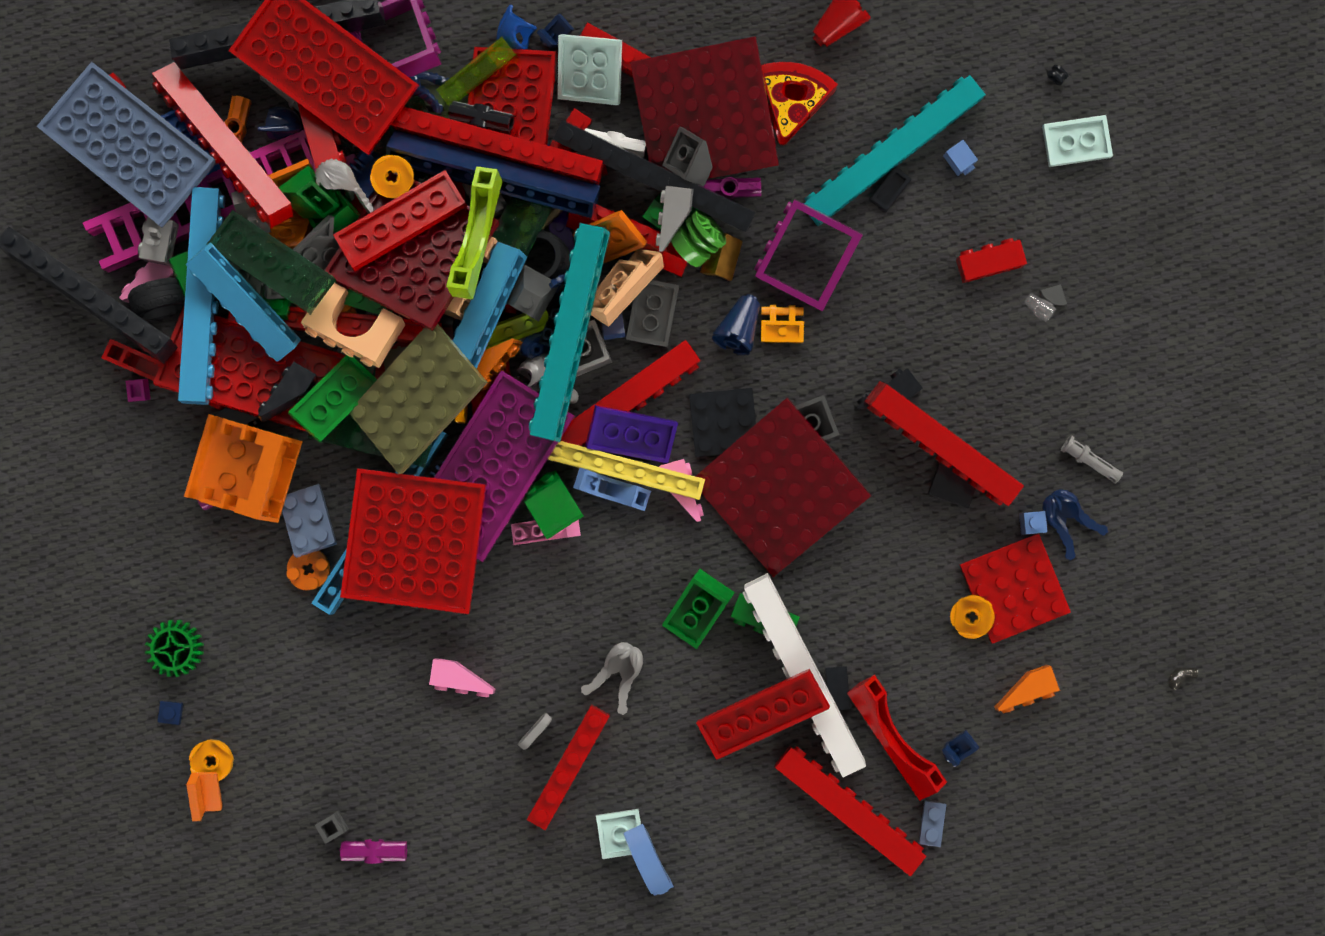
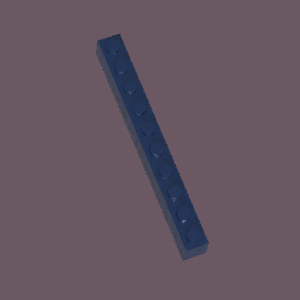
[386,130,600,218]

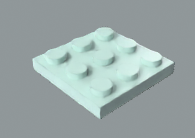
[558,34,622,105]

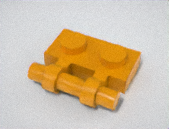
[761,305,804,343]

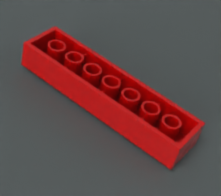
[864,381,1024,506]

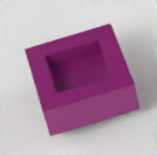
[126,379,151,402]

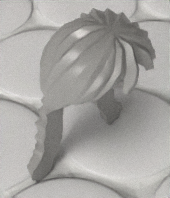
[315,158,375,214]
[581,642,643,715]

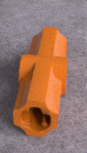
[224,96,251,143]

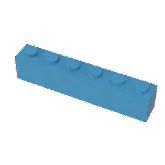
[186,242,301,362]
[452,242,527,369]

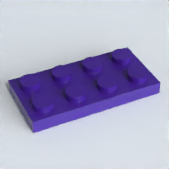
[586,405,678,463]

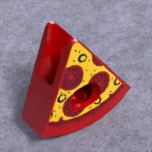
[762,62,838,145]

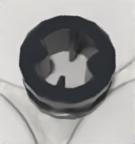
[1047,65,1069,85]

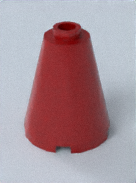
[812,0,871,47]

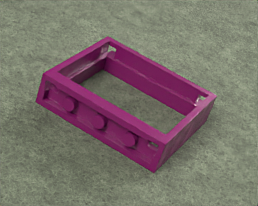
[350,0,441,78]
[754,199,863,311]

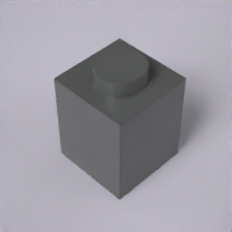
[315,811,349,844]

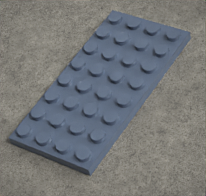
[37,62,216,228]

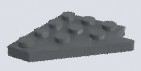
[264,215,348,299]

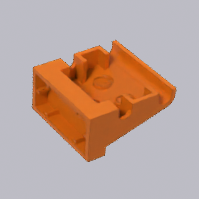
[184,414,303,523]

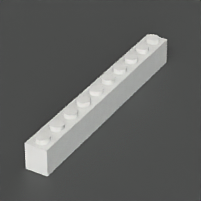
[743,573,866,777]

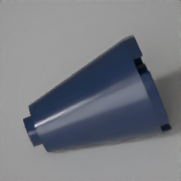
[712,294,760,356]

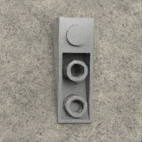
[656,186,694,252]

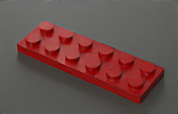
[333,170,467,272]
[696,669,830,760]

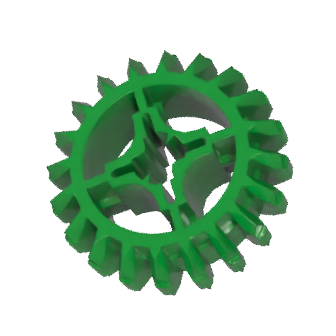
[145,620,204,677]

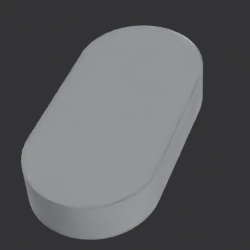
[518,713,552,750]

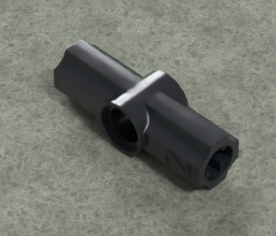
[448,101,514,133]

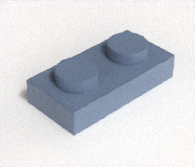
[919,801,946,847]

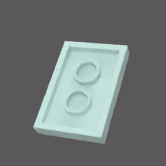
[1042,115,1113,167]

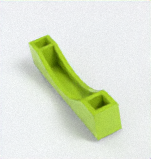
[446,166,502,300]

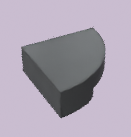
[1039,284,1067,306]

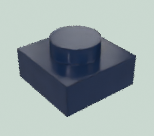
[158,700,183,725]

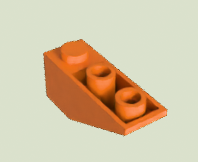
[477,338,523,391]
[994,665,1060,713]

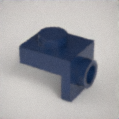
[537,14,575,48]
[942,730,979,767]

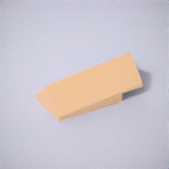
[591,249,664,327]

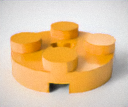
[370,155,414,198]
[950,595,995,639]
[189,739,234,781]

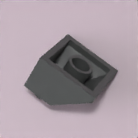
[662,126,713,187]
[506,265,559,322]
[795,395,840,441]

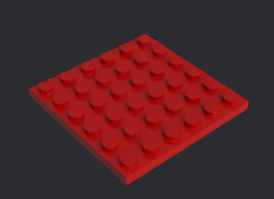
[340,468,487,614]

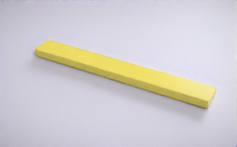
[548,441,705,500]

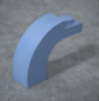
[573,468,651,511]
[623,824,674,896]

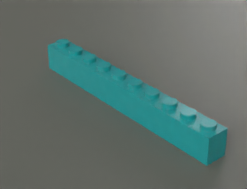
[804,75,986,227]
[529,223,610,442]

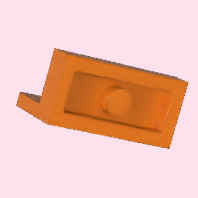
[186,772,222,821]

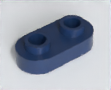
[521,330,550,359]

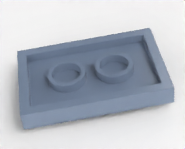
[282,484,337,558]

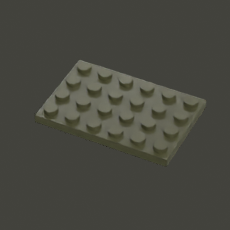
[350,324,488,474]

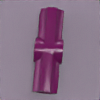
[704,177,761,200]
[340,839,407,864]

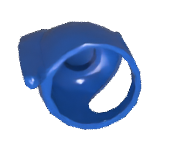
[496,5,537,50]

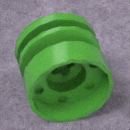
[671,210,727,267]

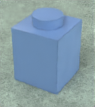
[943,140,978,176]
[1019,511,1047,535]

